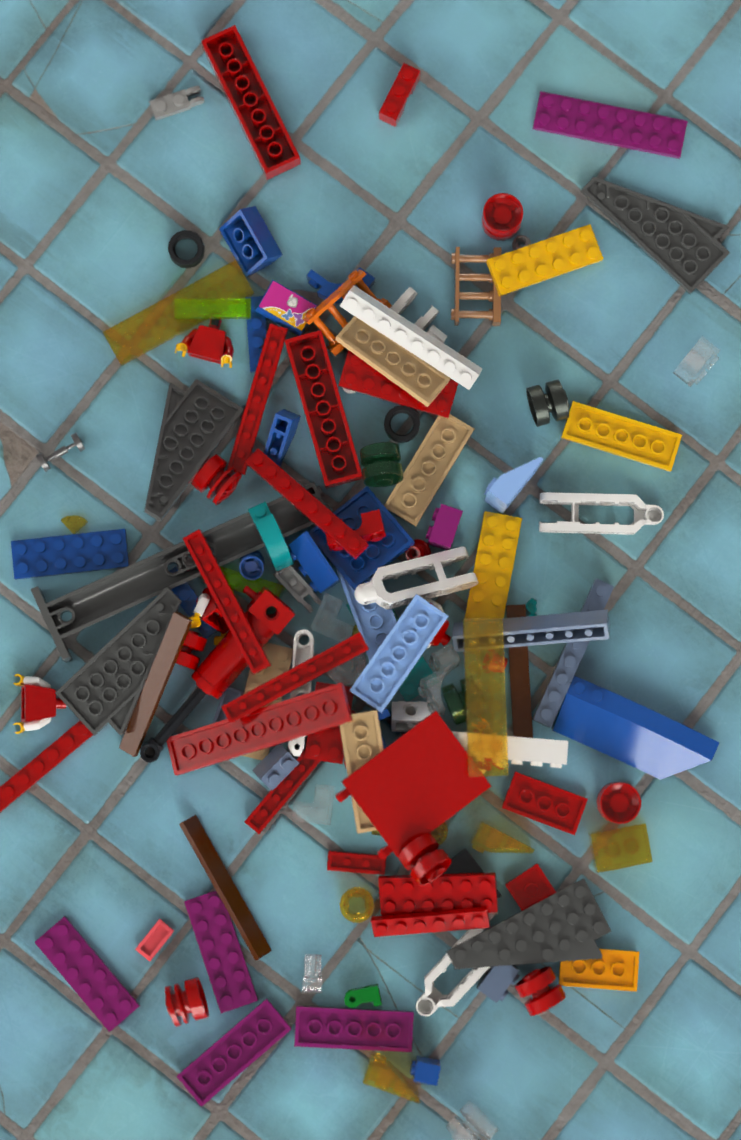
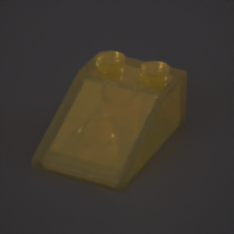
[469,821,534,853]
[588,823,653,873]
[362,1053,420,1104]

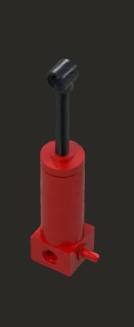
[140,586,295,763]

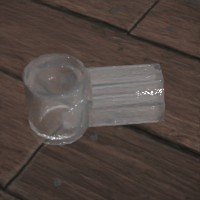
[302,954,322,993]

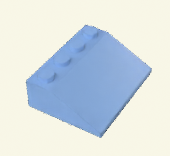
[484,457,543,514]

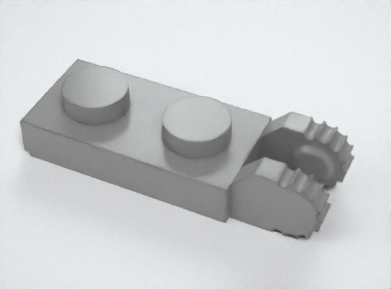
[149,86,204,120]
[273,565,322,613]

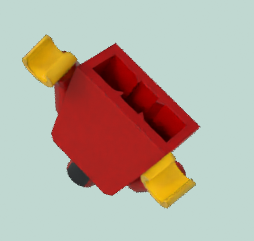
[175,317,234,368]

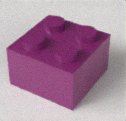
[426,504,463,550]

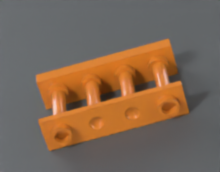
[303,269,392,356]

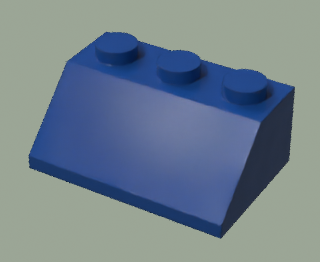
[219,206,283,277]
[288,531,340,594]

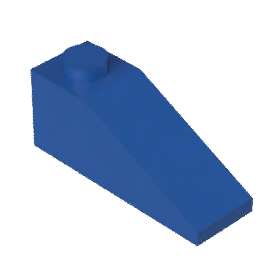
[264,409,301,467]

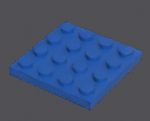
[308,486,415,591]

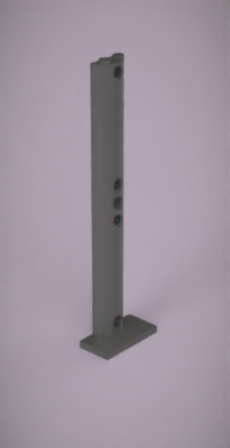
[30,482,331,663]

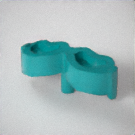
[526,598,537,616]

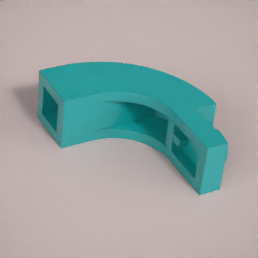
[248,502,293,572]

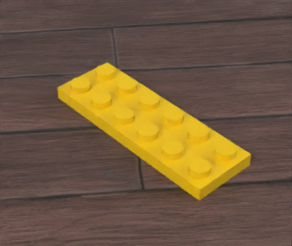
[486,224,603,297]
[561,401,682,472]
[464,511,522,622]

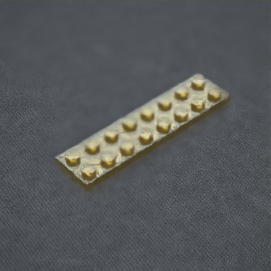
[103,260,254,366]
[463,618,509,777]

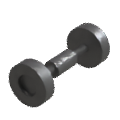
[36,433,85,472]

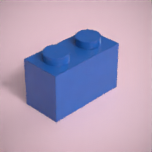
[410,1056,441,1086]

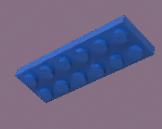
[11,529,129,580]

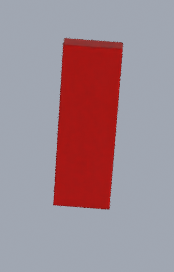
[327,851,386,875]

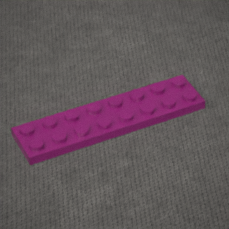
[533,91,688,159]

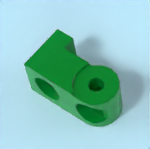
[344,984,382,1008]

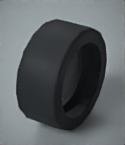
[168,230,205,268]
[384,405,420,443]

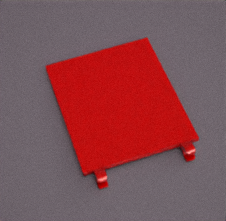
[335,710,491,859]

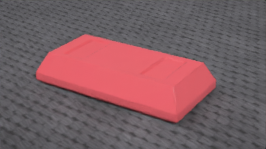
[135,919,174,961]

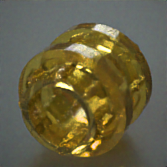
[340,887,374,923]

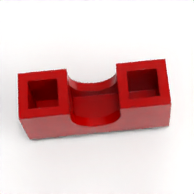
[379,63,421,127]
[325,509,386,551]

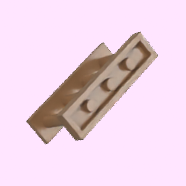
[451,247,501,326]

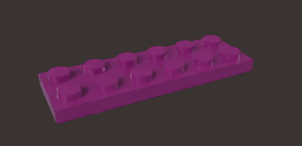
[184,890,258,1013]
[34,916,140,1032]
[176,998,292,1107]
[294,1006,414,1052]

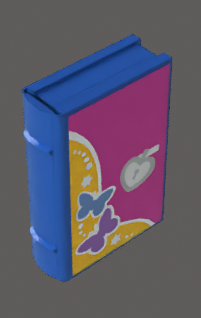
[255,280,317,336]

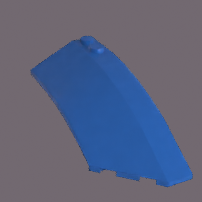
[553,676,719,780]

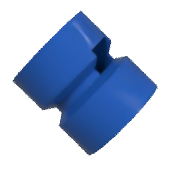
[239,550,265,580]

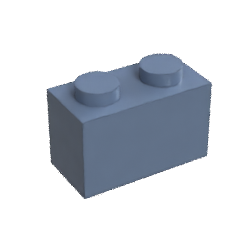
[252,744,299,791]
[477,965,520,1003]

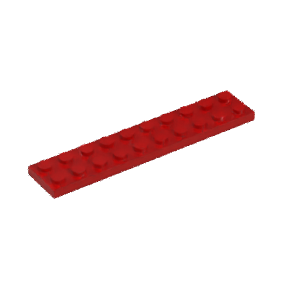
[166,683,353,776]

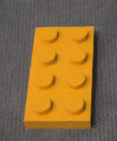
[558,948,639,992]

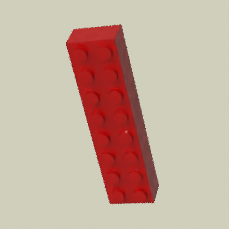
[201,25,301,180]
[284,330,363,489]

